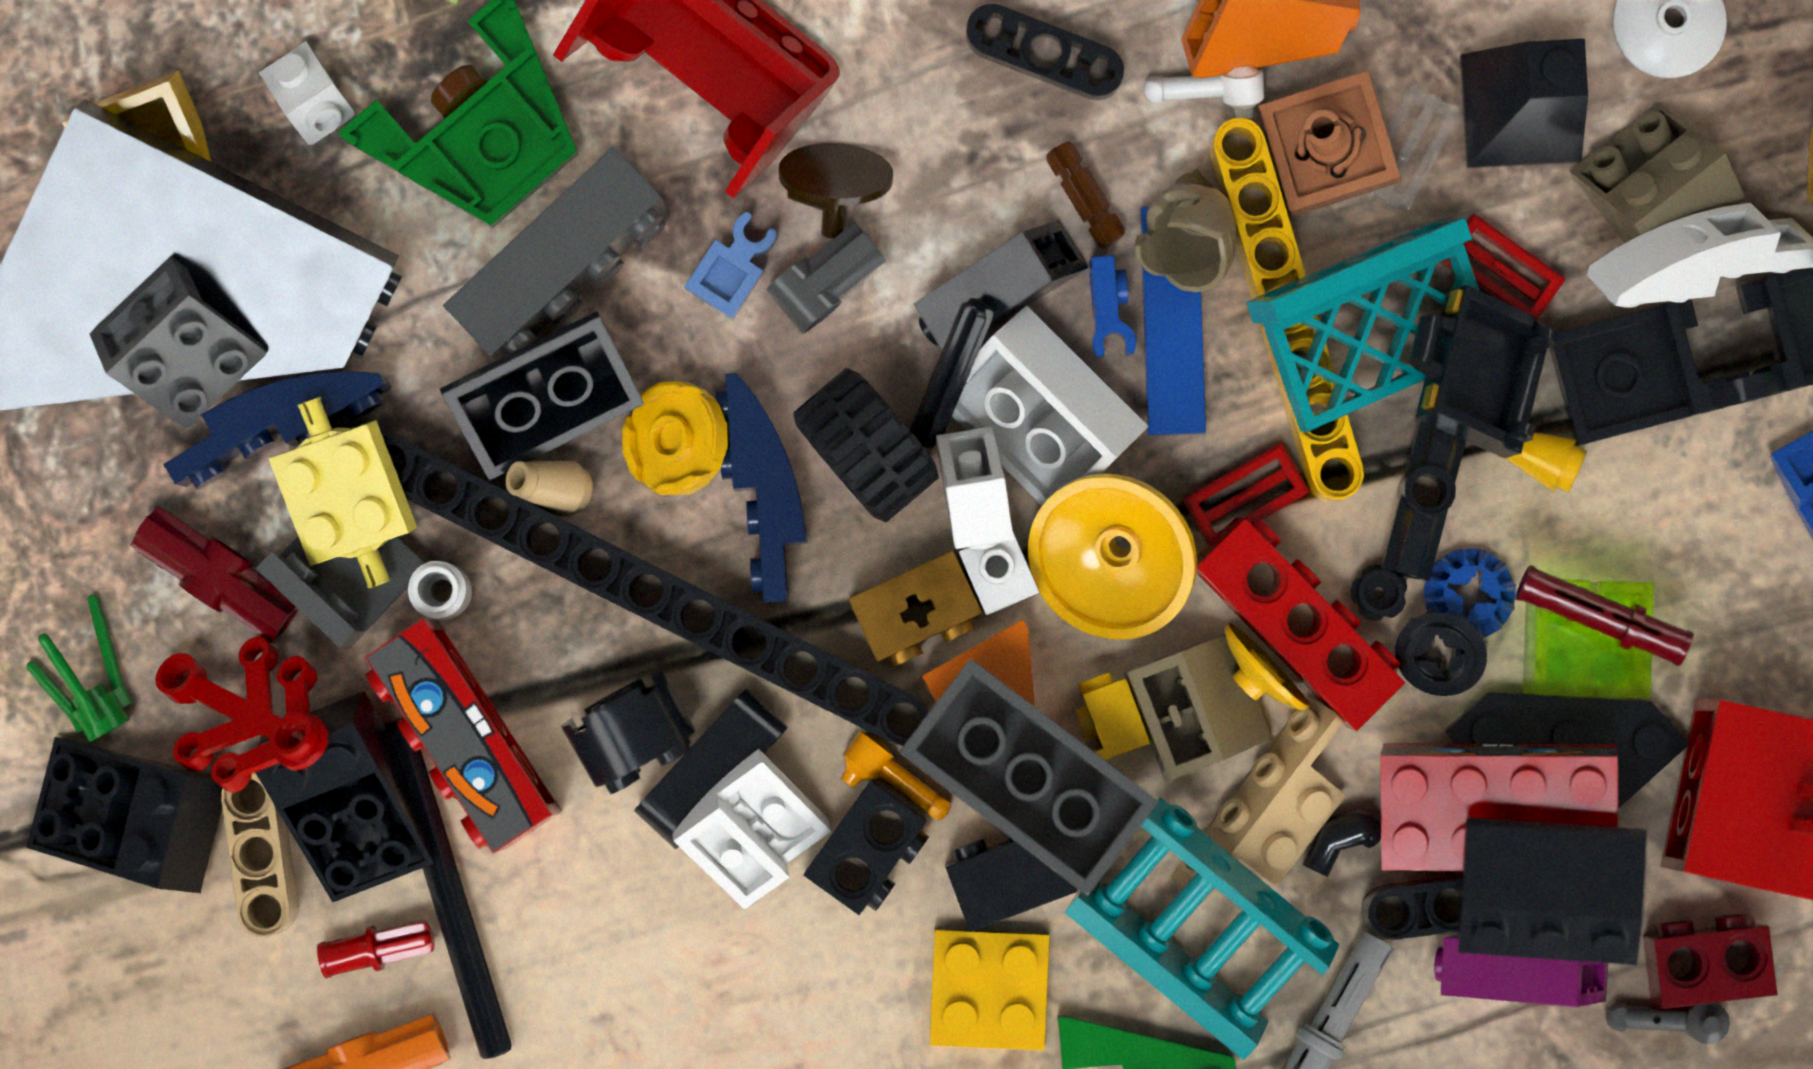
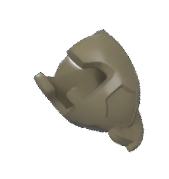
[1135,169,1236,292]

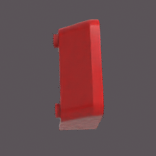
[553,0,840,199]

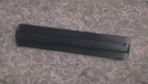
[910,298,994,450]

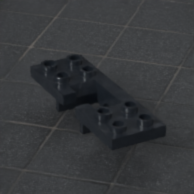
[1549,268,1813,446]

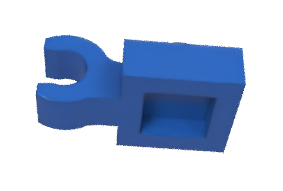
[1088,255,1136,358]

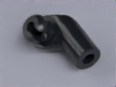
[1302,809,1381,877]

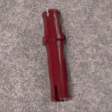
[1515,565,1694,667]

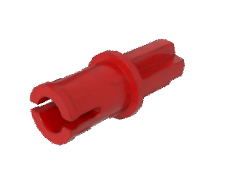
[317,920,435,979]

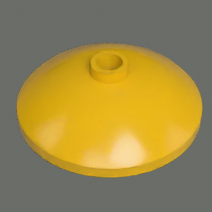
[1028,474,1197,640]

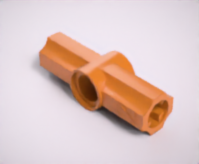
[282,1013,451,1069]

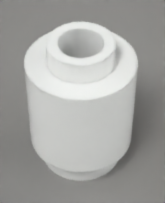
[408,561,472,620]

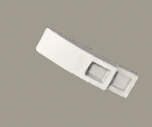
[1587,203,1813,308]

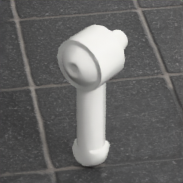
[1143,66,1265,120]

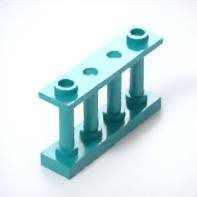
[1064,797,1340,1060]

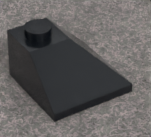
[1460,38,1588,169]

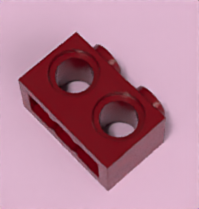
[1643,914,1778,1009]

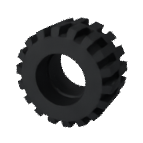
[793,368,939,523]

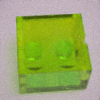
[1523,579,1654,699]

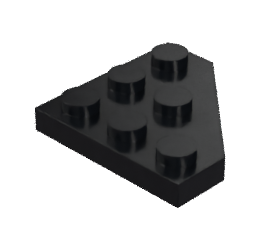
[1444,693,1690,809]

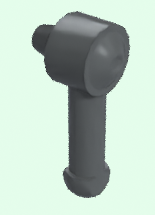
[1605,1002,1730,1044]

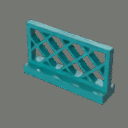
[1246,218,1479,432]

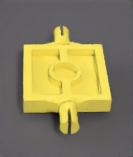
[269,396,417,589]

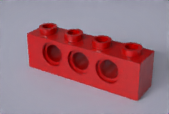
[1196,517,1405,732]

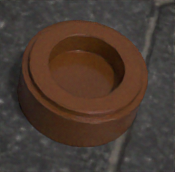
[431,65,487,118]

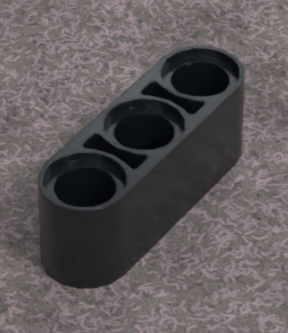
[634,688,788,850]
[1361,875,1462,940]

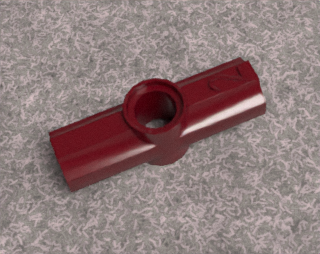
[130,506,298,643]

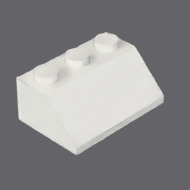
[952,305,1149,506]

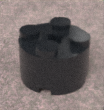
[561,669,696,795]

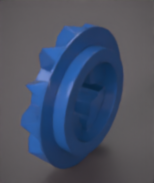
[1424,549,1516,638]

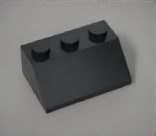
[440,311,644,481]
[1458,817,1647,965]

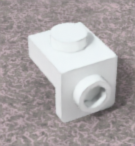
[259,41,355,145]

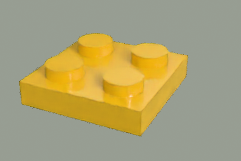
[930,929,1049,1051]

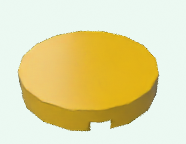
[622,381,728,496]

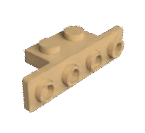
[1172,697,1346,902]

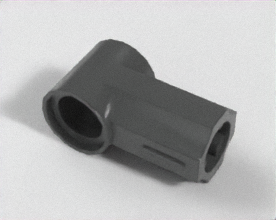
[766,223,886,334]

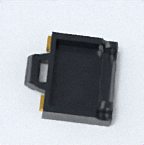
[1409,285,1558,458]

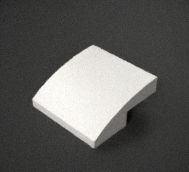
[672,749,832,909]

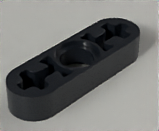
[966,4,1124,100]

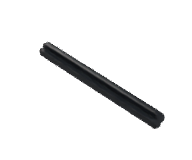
[389,729,512,1059]

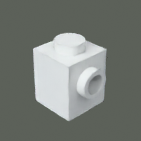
[958,531,1039,616]

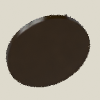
[778,143,893,239]

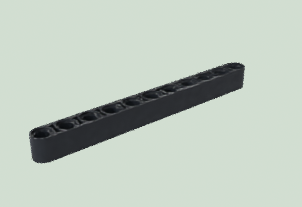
[383,435,928,746]

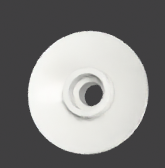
[1612,0,1727,79]

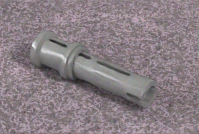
[1282,931,1395,1069]

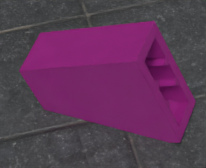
[1434,935,1608,1007]

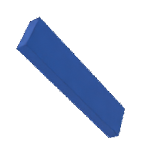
[1140,207,1206,436]

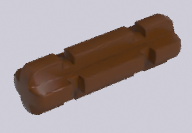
[1046,141,1125,248]

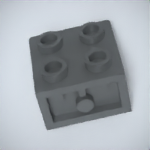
[89,257,266,428]
[256,536,425,649]

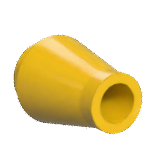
[1497,432,1587,493]

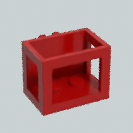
[1660,699,1813,900]

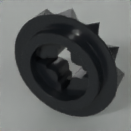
[1395,608,1488,696]

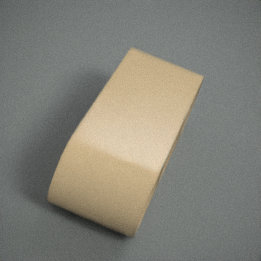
[221,773,298,938]

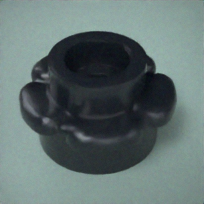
[1350,564,1407,621]

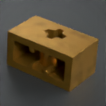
[848,551,982,667]

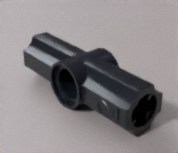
[1380,420,1466,582]

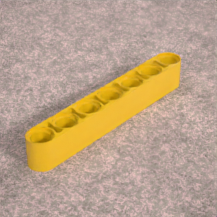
[1209,118,1364,502]

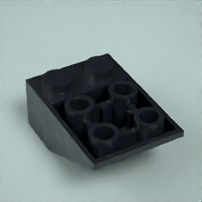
[255,691,435,903]
[26,737,223,893]

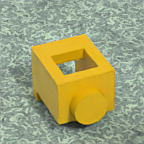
[1075,672,1150,760]

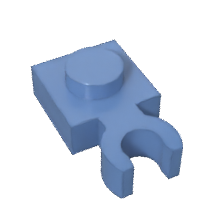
[684,212,777,320]

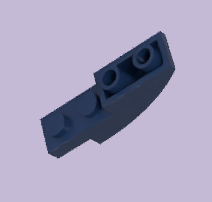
[163,371,392,489]
[716,373,807,604]

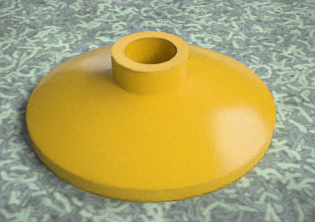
[1224,623,1310,711]

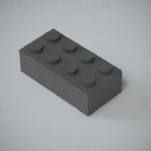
[442,146,669,361]
[899,658,1159,896]

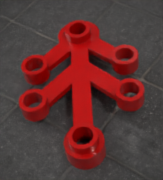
[155,636,329,793]

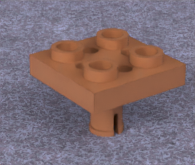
[1259,70,1403,217]

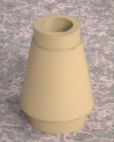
[506,460,593,516]

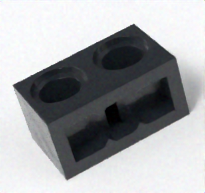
[803,780,929,916]

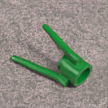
[26,595,133,743]

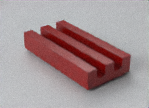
[1439,213,1566,321]
[1181,443,1310,545]

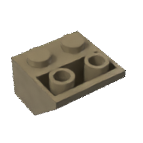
[1570,102,1745,243]
[1124,634,1273,781]

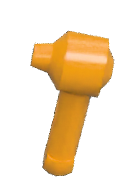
[841,731,951,821]

